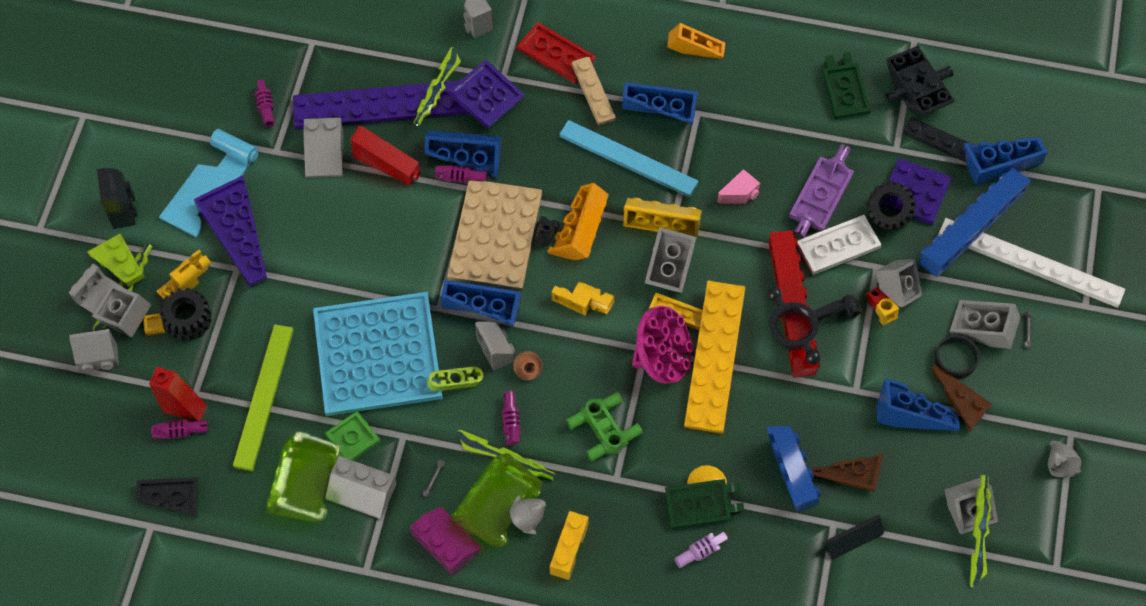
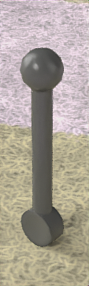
[1024,311,1032,349]
[422,460,445,497]

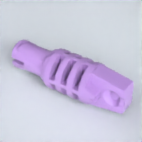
[674,532,728,568]

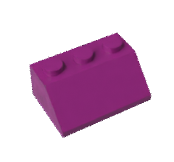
[410,507,483,576]

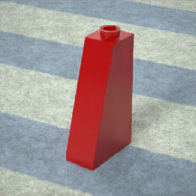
[350,126,421,186]
[149,367,207,421]

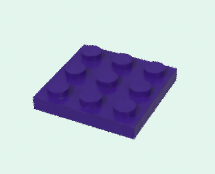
[448,60,525,129]
[881,158,951,225]

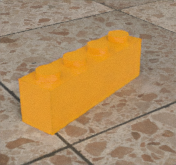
[547,183,609,261]

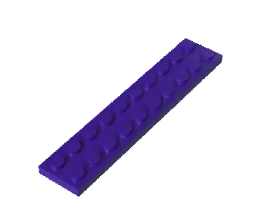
[293,81,470,130]

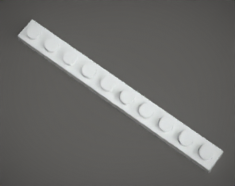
[938,218,1125,308]

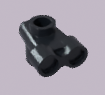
[535,216,560,246]

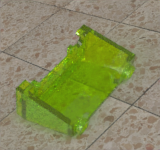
[266,431,342,523]
[451,453,543,548]

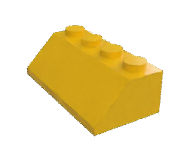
[623,198,702,237]

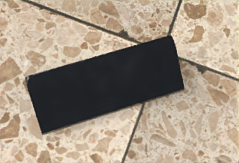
[824,515,884,560]

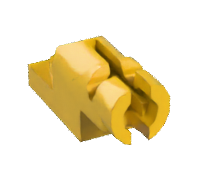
[156,249,211,300]
[551,282,615,316]

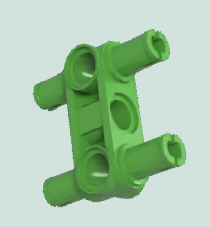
[566,392,643,462]

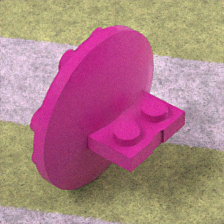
[632,306,694,384]

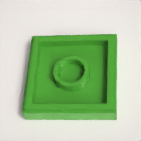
[325,411,381,461]

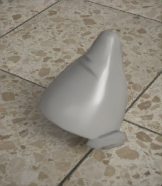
[1047,441,1081,477]
[510,495,546,535]

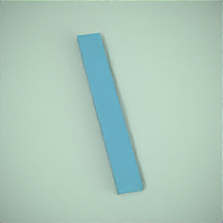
[560,120,698,198]

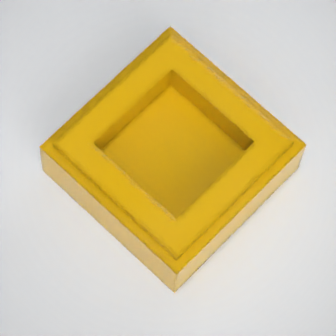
[143,313,165,336]

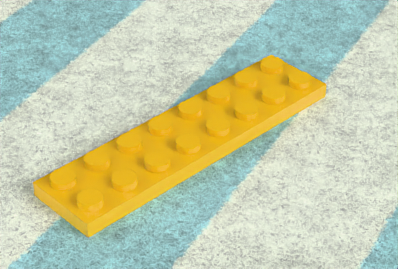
[684,281,746,434]

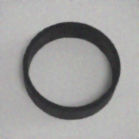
[935,335,980,379]

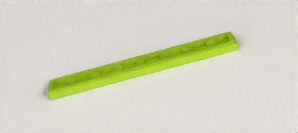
[233,324,294,472]

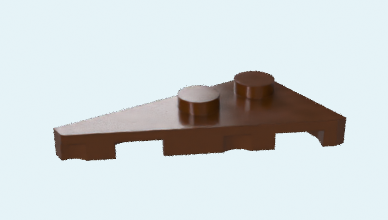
[931,364,992,432]
[811,453,883,492]

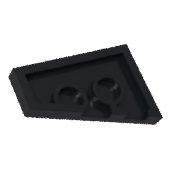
[136,477,199,518]

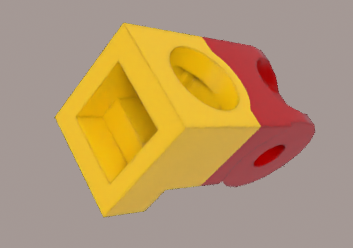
[865,287,899,326]

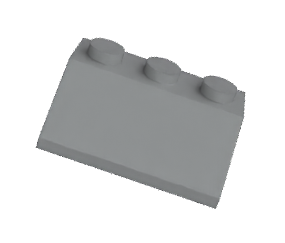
[325,456,397,520]

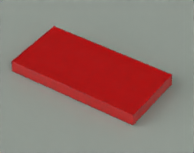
[517,22,596,84]

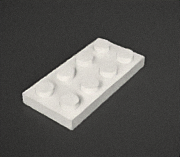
[797,215,881,275]

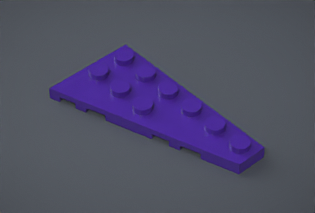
[194,175,267,288]

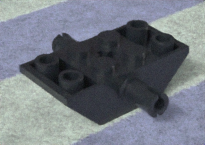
[884,46,955,116]

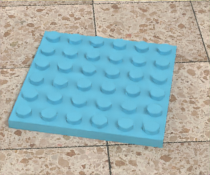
[313,292,443,416]

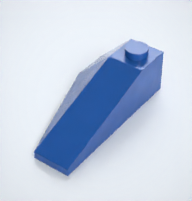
[876,378,960,431]

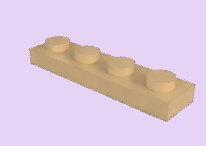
[572,57,616,126]

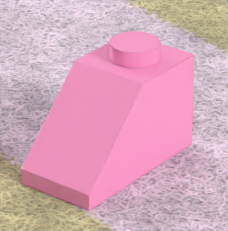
[717,169,760,204]

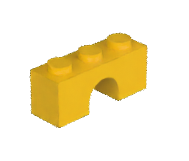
[550,511,589,580]

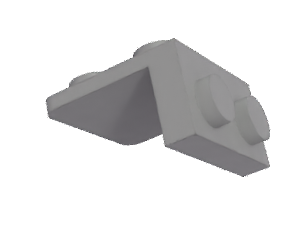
[68,264,125,314]

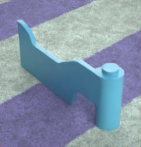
[159,129,258,238]

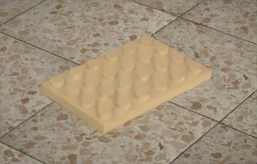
[447,180,542,291]

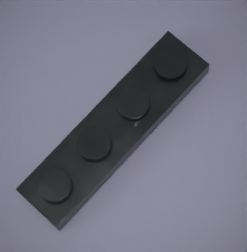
[902,117,974,163]

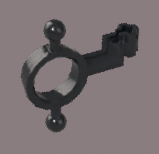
[767,287,862,365]

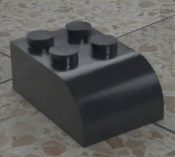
[97,168,138,229]

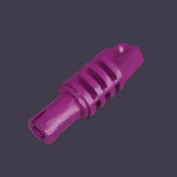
[254,80,274,127]
[435,165,487,184]
[502,391,521,446]
[151,419,208,439]

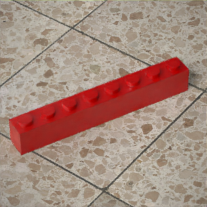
[768,230,820,378]

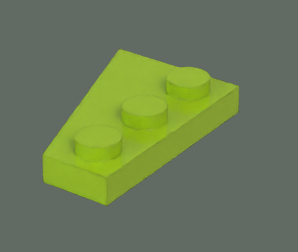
[87,234,145,287]

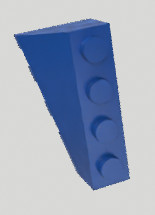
[622,82,698,124]
[425,131,502,178]
[964,137,1048,185]
[441,280,521,326]
[767,426,821,512]

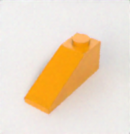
[667,23,725,59]

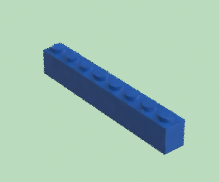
[919,168,1031,277]

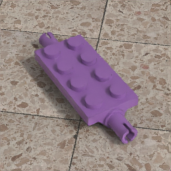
[789,145,854,239]

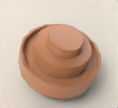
[513,351,542,380]

